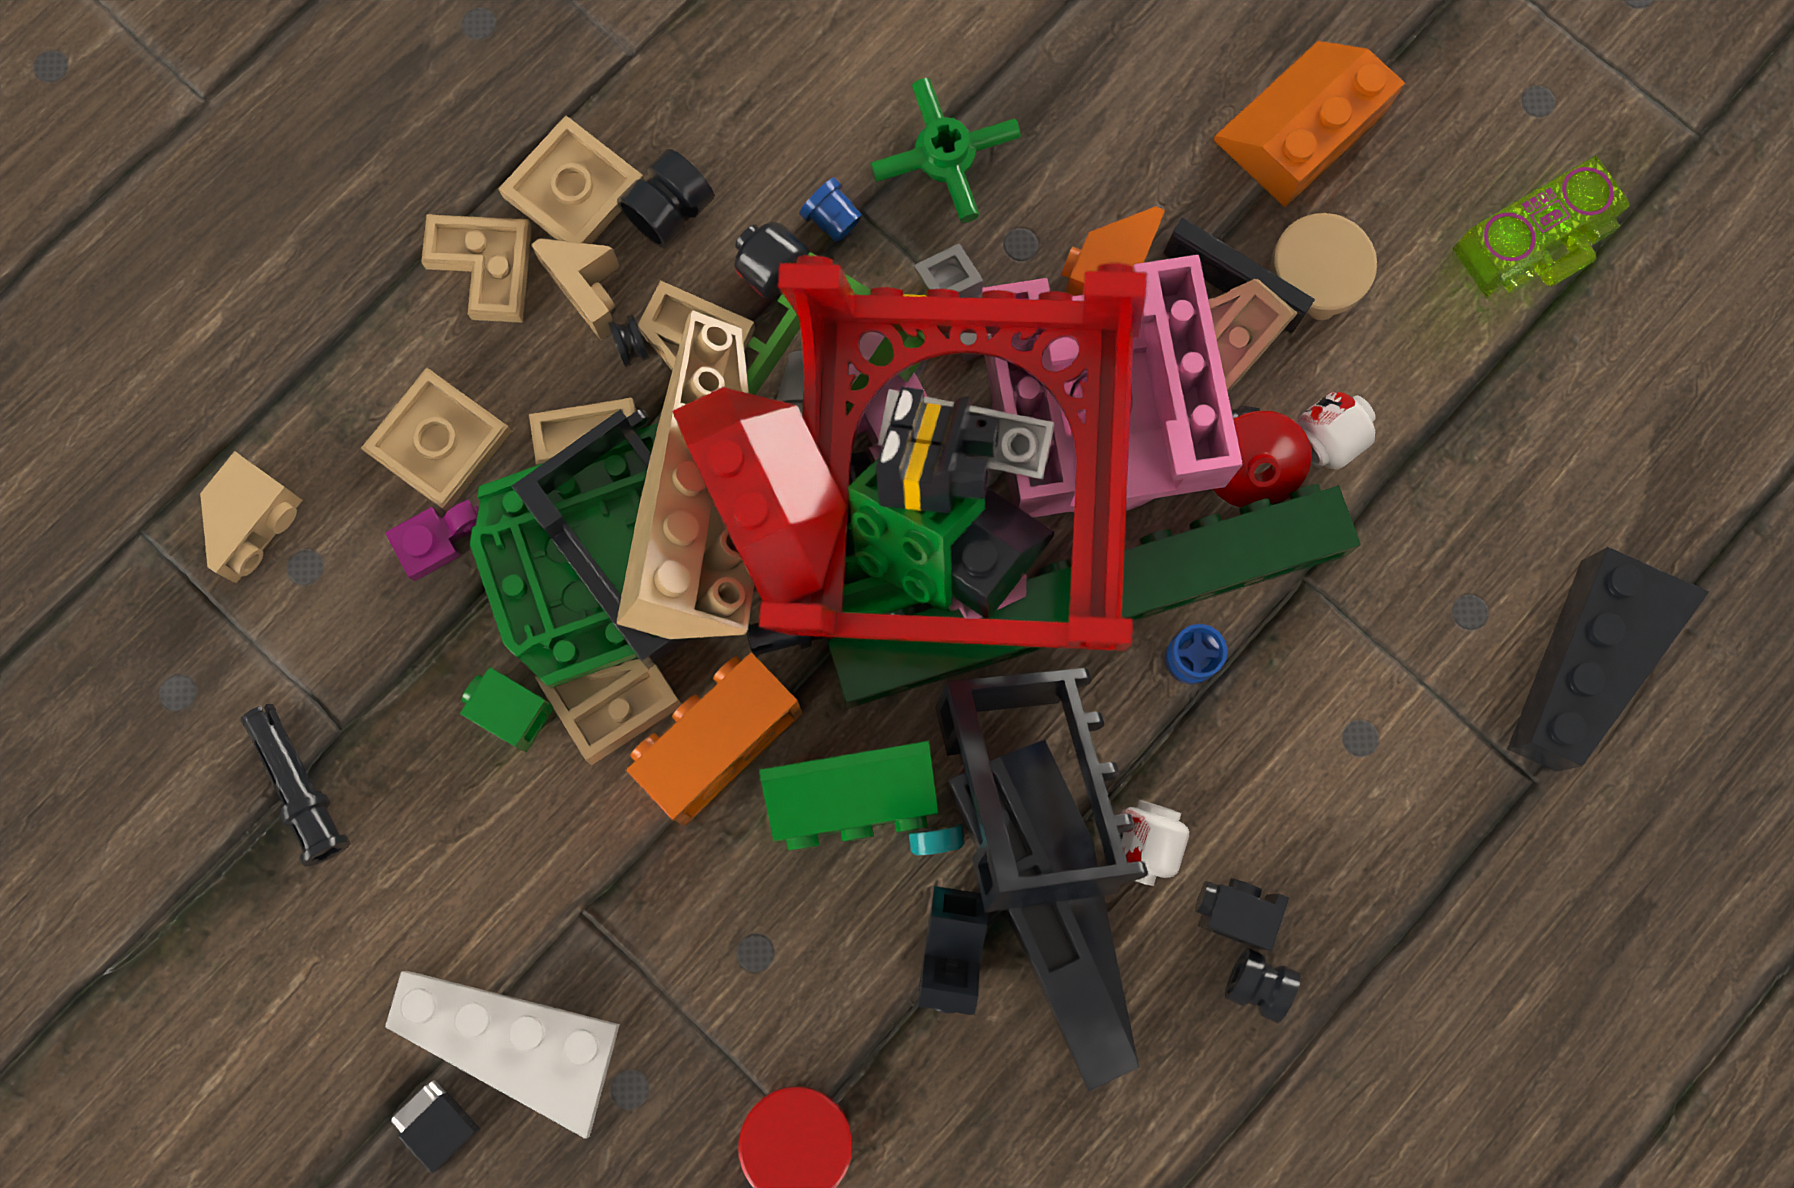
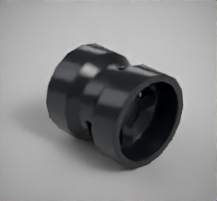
[1225,948,1301,1023]

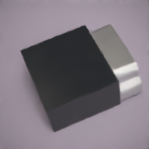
[391,1080,481,1174]

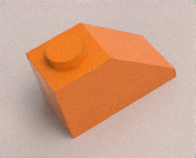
[1061,206,1165,297]

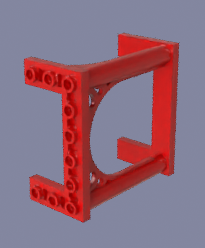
[759,255,1147,651]

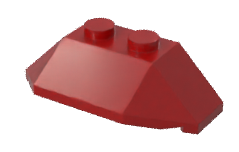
[672,387,847,604]

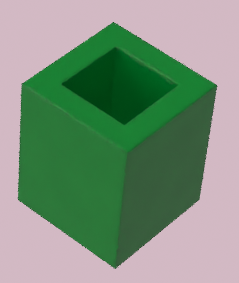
[459,667,554,753]

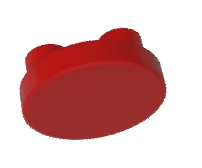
[738,1086,852,1188]

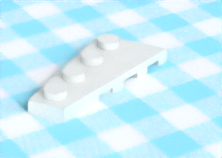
[385,971,620,1139]

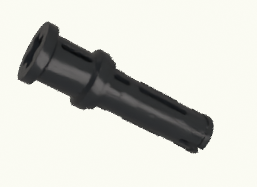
[240,704,351,867]

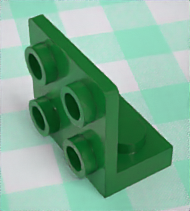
[848,459,985,611]

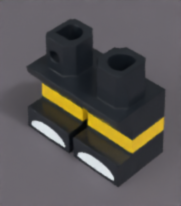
[876,386,1000,513]

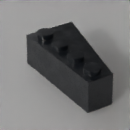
[1507,547,1709,772]

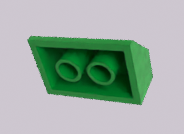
[759,741,938,851]

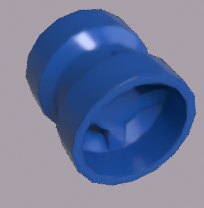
[1164,624,1228,685]

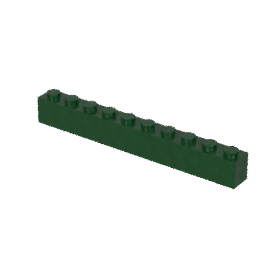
[827,484,1361,709]

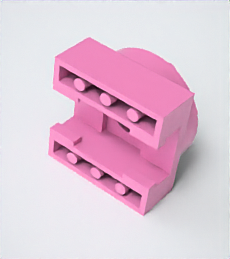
[981,255,1243,517]

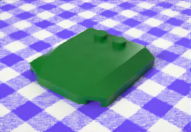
[470,423,658,688]

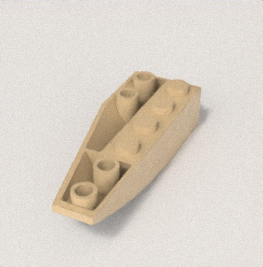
[616,311,754,639]

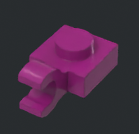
[385,500,479,581]

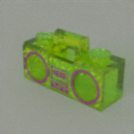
[1452,155,1630,298]

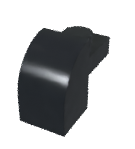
[918,886,988,1015]

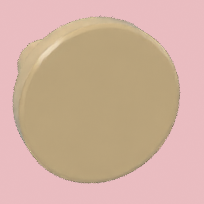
[1269,213,1377,320]

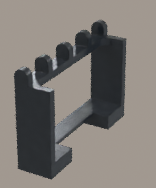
[512,409,757,670]
[935,668,1149,912]

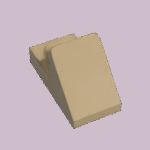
[531,238,619,340]

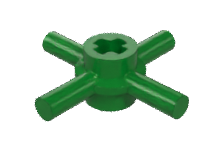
[870,78,1021,223]

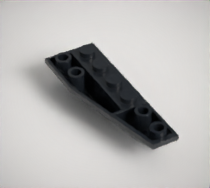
[947,739,1139,1091]

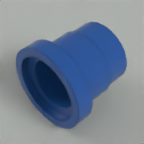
[799,177,863,243]

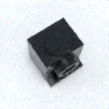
[1195,878,1289,951]

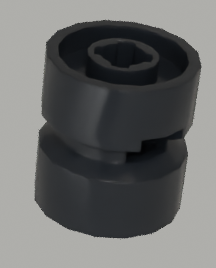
[617,149,715,248]

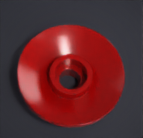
[1213,411,1312,508]

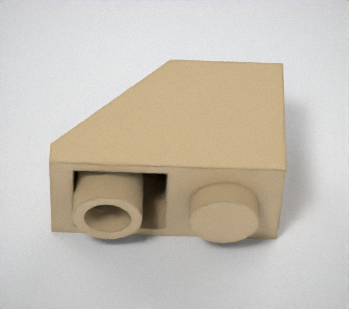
[200,451,303,583]

